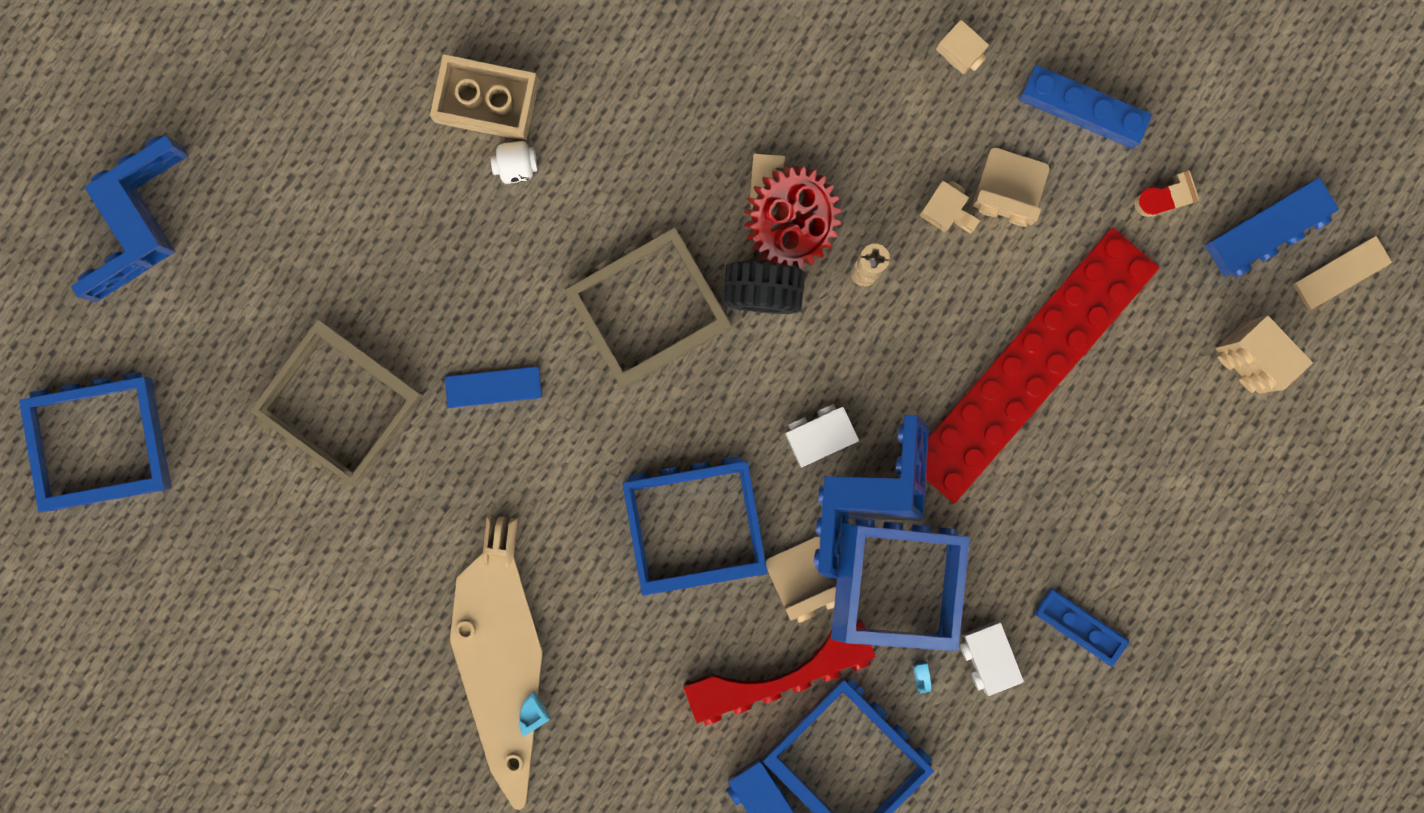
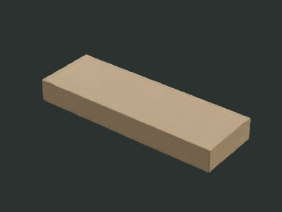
[1293,236,1392,310]

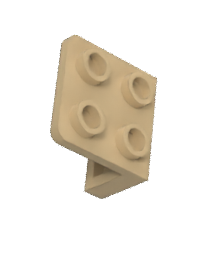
[972,148,1050,227]
[765,537,837,623]

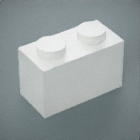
[785,404,859,468]
[959,620,1024,696]

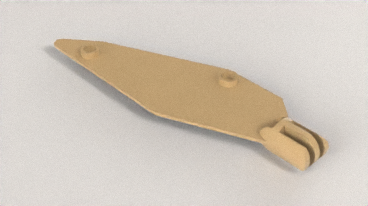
[450,515,543,810]

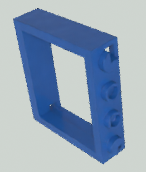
[19,372,171,512]
[622,456,767,596]
[831,519,970,651]
[762,677,934,813]

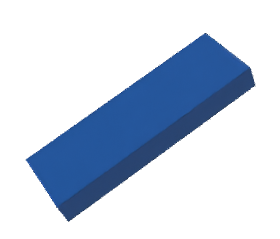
[444,367,542,408]
[1033,587,1130,667]

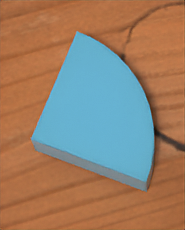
[913,661,931,694]
[519,692,552,737]

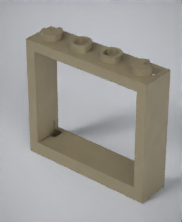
[565,227,732,390]
[250,319,424,487]

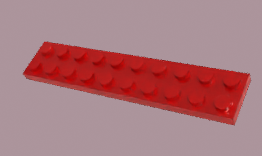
[926,227,1160,504]

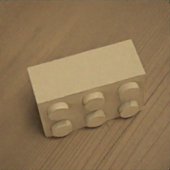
[430,54,539,142]
[1215,315,1313,394]

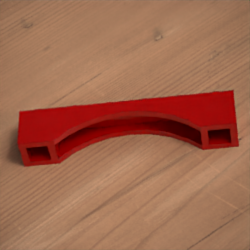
[683,619,876,726]

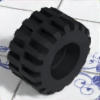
[723,261,805,314]

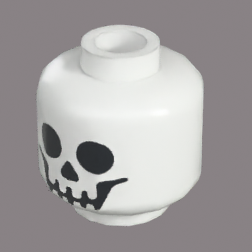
[490,141,538,184]

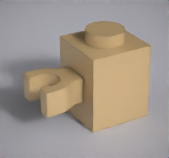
[936,20,989,75]
[919,181,980,234]

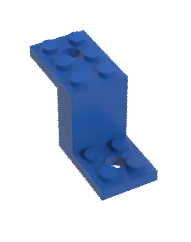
[71,135,189,302]
[814,415,929,581]

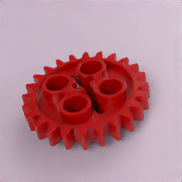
[744,166,842,269]

